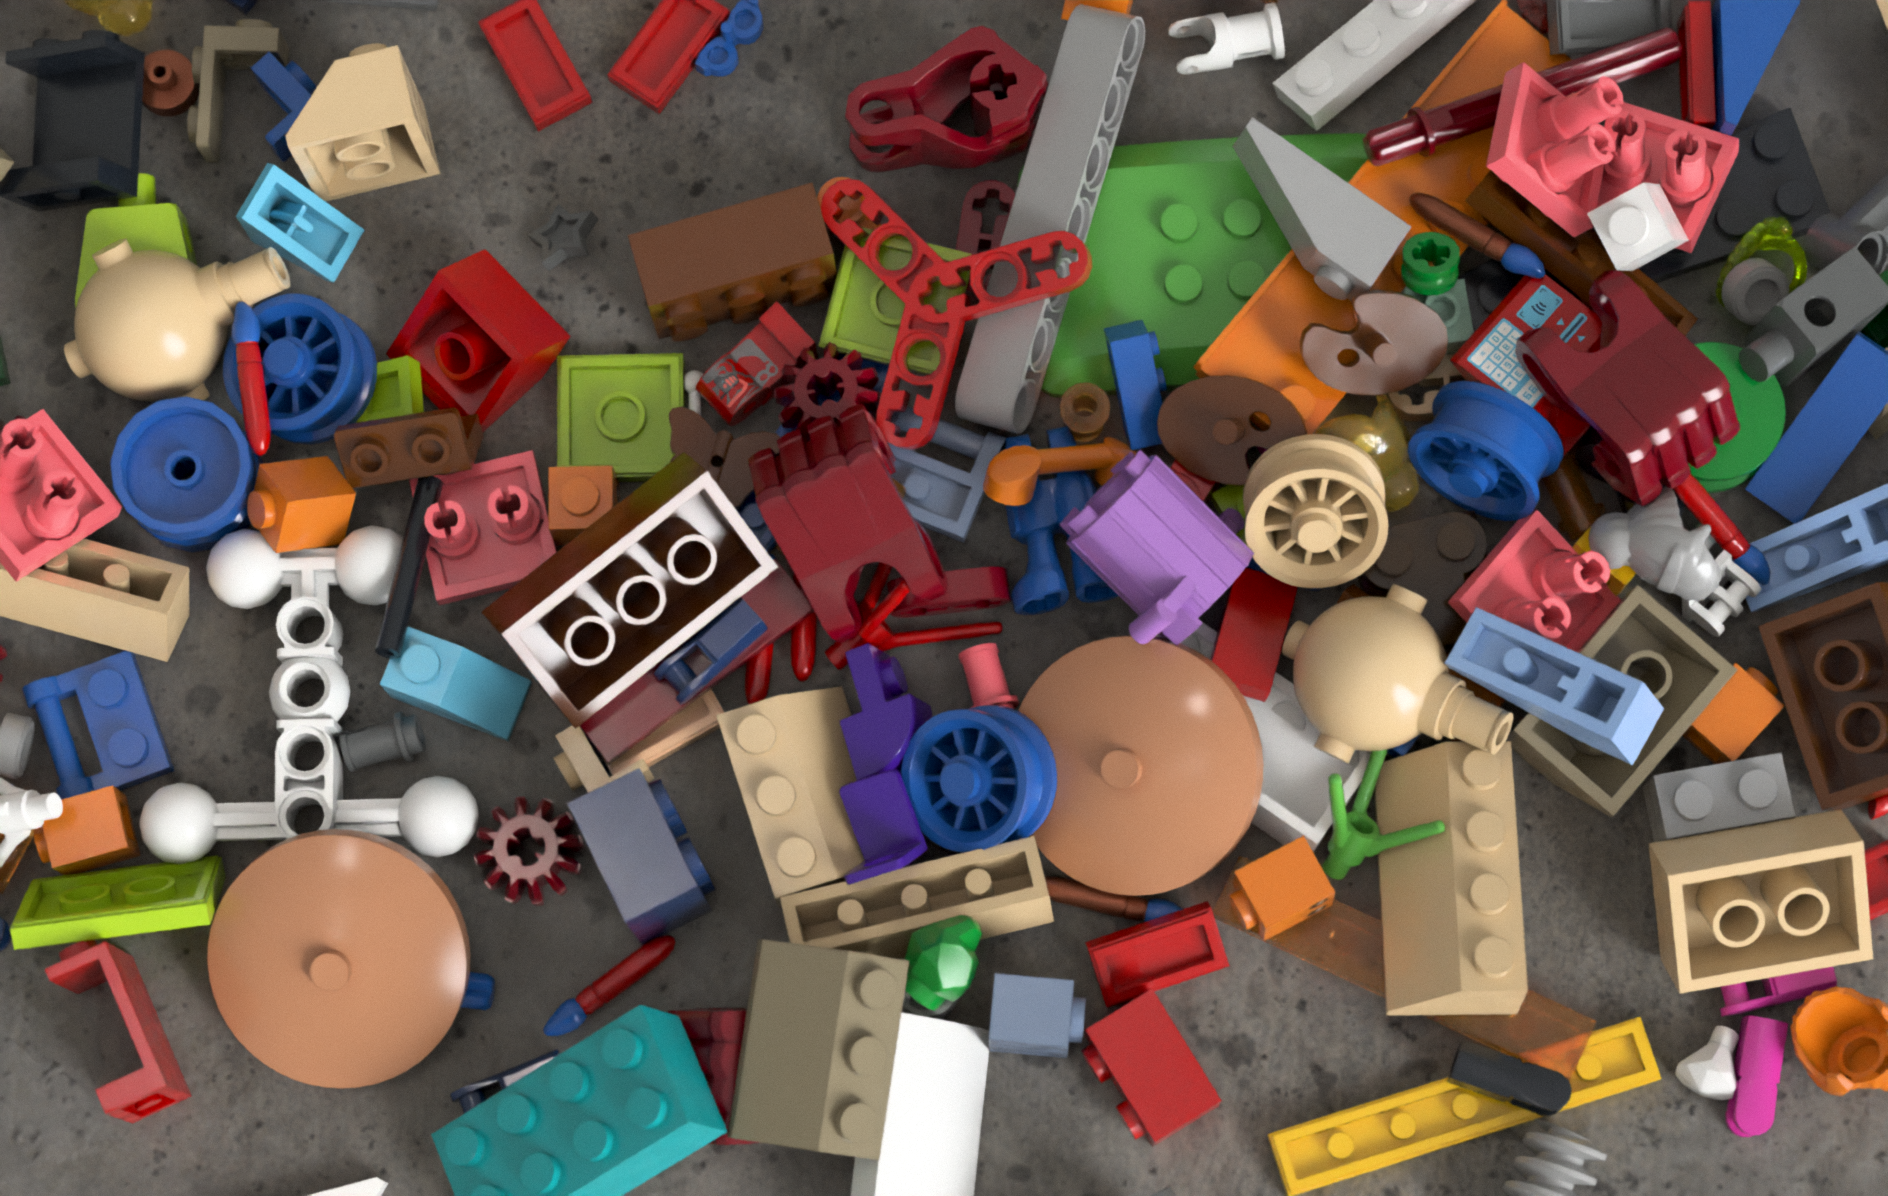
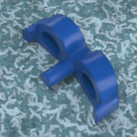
[695,0,764,77]

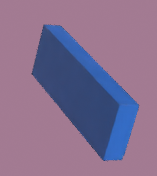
[1745,331,1888,524]

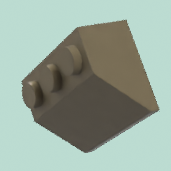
[1506,585,1737,817]
[728,939,909,1160]

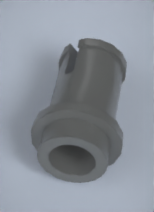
[340,712,426,772]

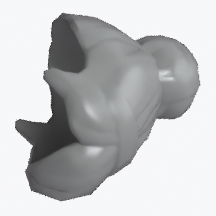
[1589,486,1721,600]

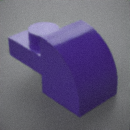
[839,643,933,780]

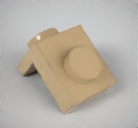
[554,726,654,793]

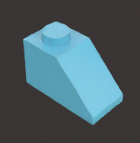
[380,627,532,741]

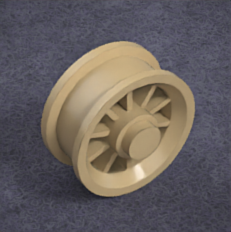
[1243,434,1388,588]

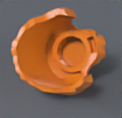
[1790,986,1888,1096]

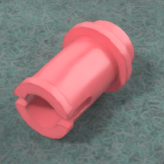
[958,643,1019,710]

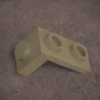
[187,19,289,163]

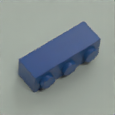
[1104,320,1167,450]

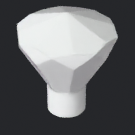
[1675,1026,1739,1100]

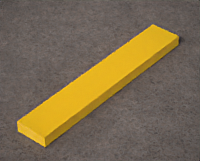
[1267,1017,1662,1196]

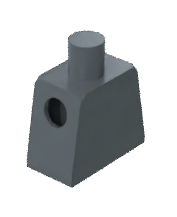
[1739,246,1888,387]

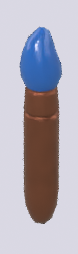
[1410,193,1545,279]
[1045,876,1182,922]

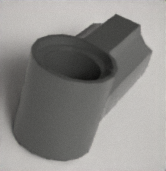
[1803,173,1888,275]

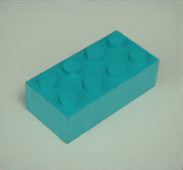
[431,1005,728,1196]

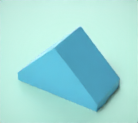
[236,163,364,283]

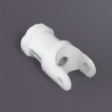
[1168,3,1285,74]

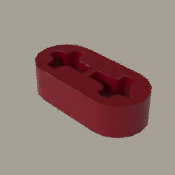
[955,180,1015,302]
[887,566,1011,618]

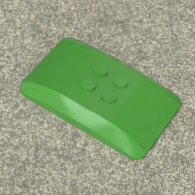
[1017,133,1368,398]

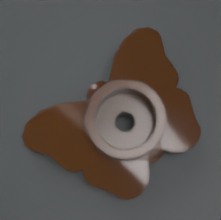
[669,407,780,510]

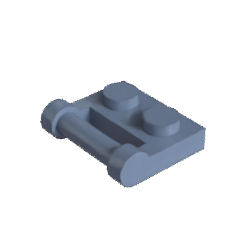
[875,406,1006,543]

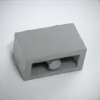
[1642,752,1795,842]

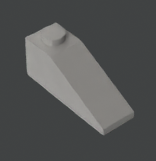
[1233,117,1411,301]

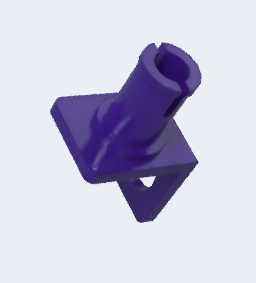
[839,769,928,885]

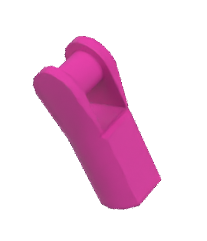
[1720,966,1837,1017]
[1725,1015,1789,1137]

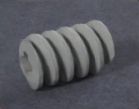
[1502,1119,1608,1196]

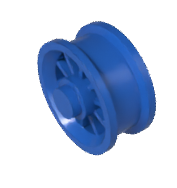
[223,293,377,445]
[1408,381,1564,521]
[901,705,1057,852]

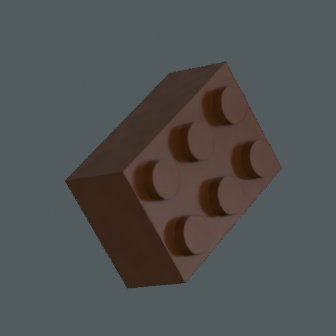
[628,182,837,342]
[1758,582,1888,811]

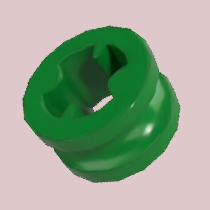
[1401,232,1460,295]

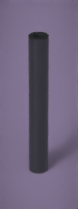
[375,476,443,659]

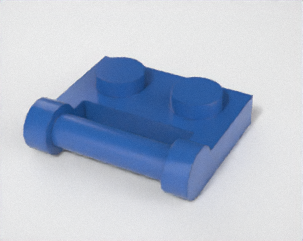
[22,651,175,800]

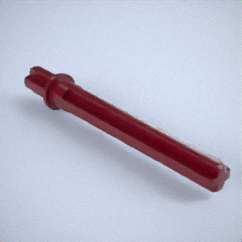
[1363,27,1682,166]

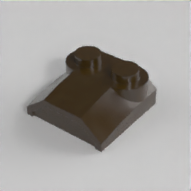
[1358,511,1487,648]

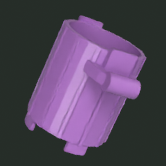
[1059,450,1254,645]

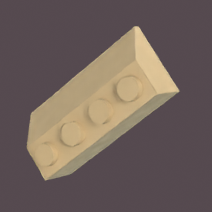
[1374,741,1528,1015]

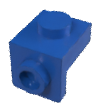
[251,52,317,162]

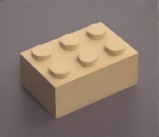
[1649,809,1873,994]

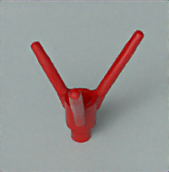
[824,562,1003,670]

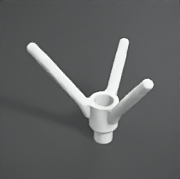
[0,777,63,868]

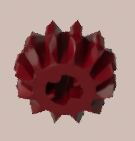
[774,342,881,441]
[474,796,585,907]

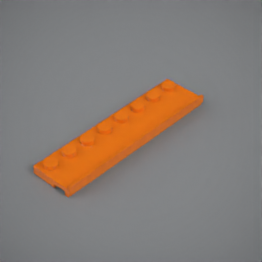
[1193,0,1572,435]

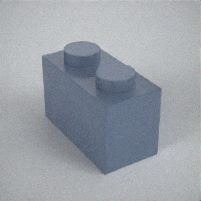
[989,973,1086,1058]

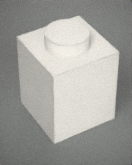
[1587,182,1689,271]

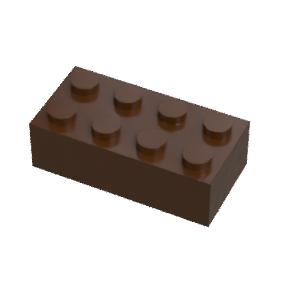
[482,452,778,729]

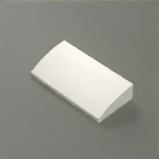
[1156,621,1372,852]
[851,1013,989,1196]

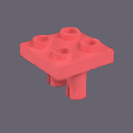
[1486,62,1623,237]
[1597,102,1739,253]
[0,409,123,582]
[409,450,558,606]
[1448,510,1621,652]

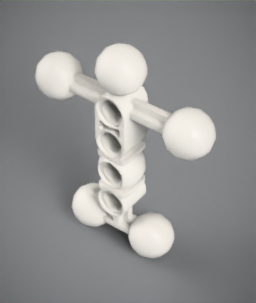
[139,525,479,864]

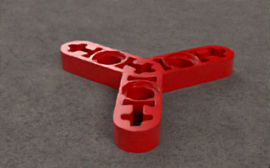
[820,179,1092,450]

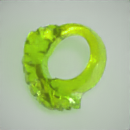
[1715,216,1807,308]

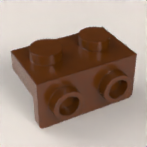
[334,408,484,488]

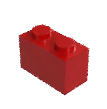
[1081,989,1222,1147]

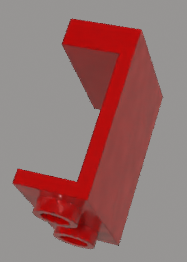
[45,940,192,1124]

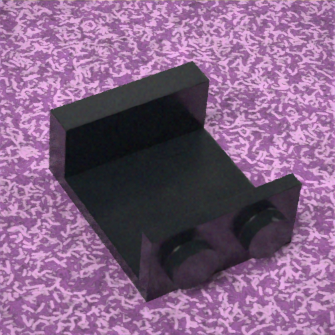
[0,30,145,212]

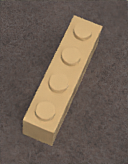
[0,539,189,662]
[780,836,1054,959]

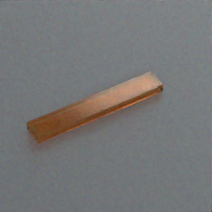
[1213,855,1597,1081]

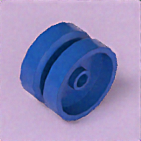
[110,396,263,552]

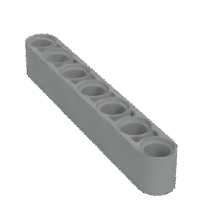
[955,4,1145,434]

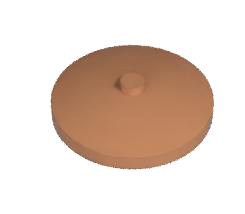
[1018,635,1263,896]
[207,829,471,1089]

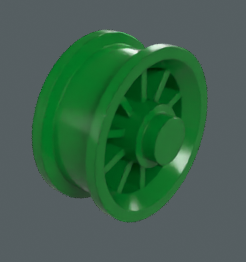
[1687,342,1786,493]

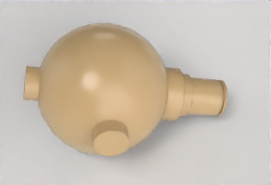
[64,238,291,402]
[1282,584,1513,764]

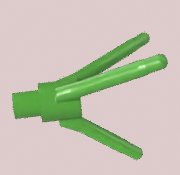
[1322,749,1445,880]

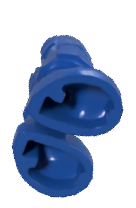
[1005,426,1119,615]

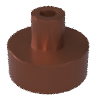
[142,50,200,117]

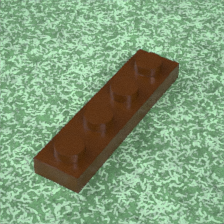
[1465,171,1698,336]

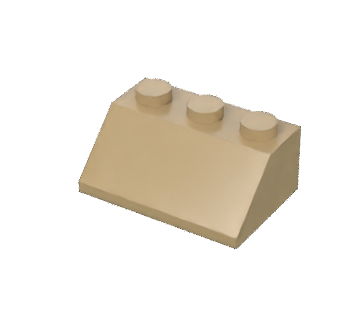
[285,43,440,202]
[716,686,865,908]

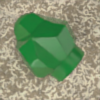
[904,915,982,1011]

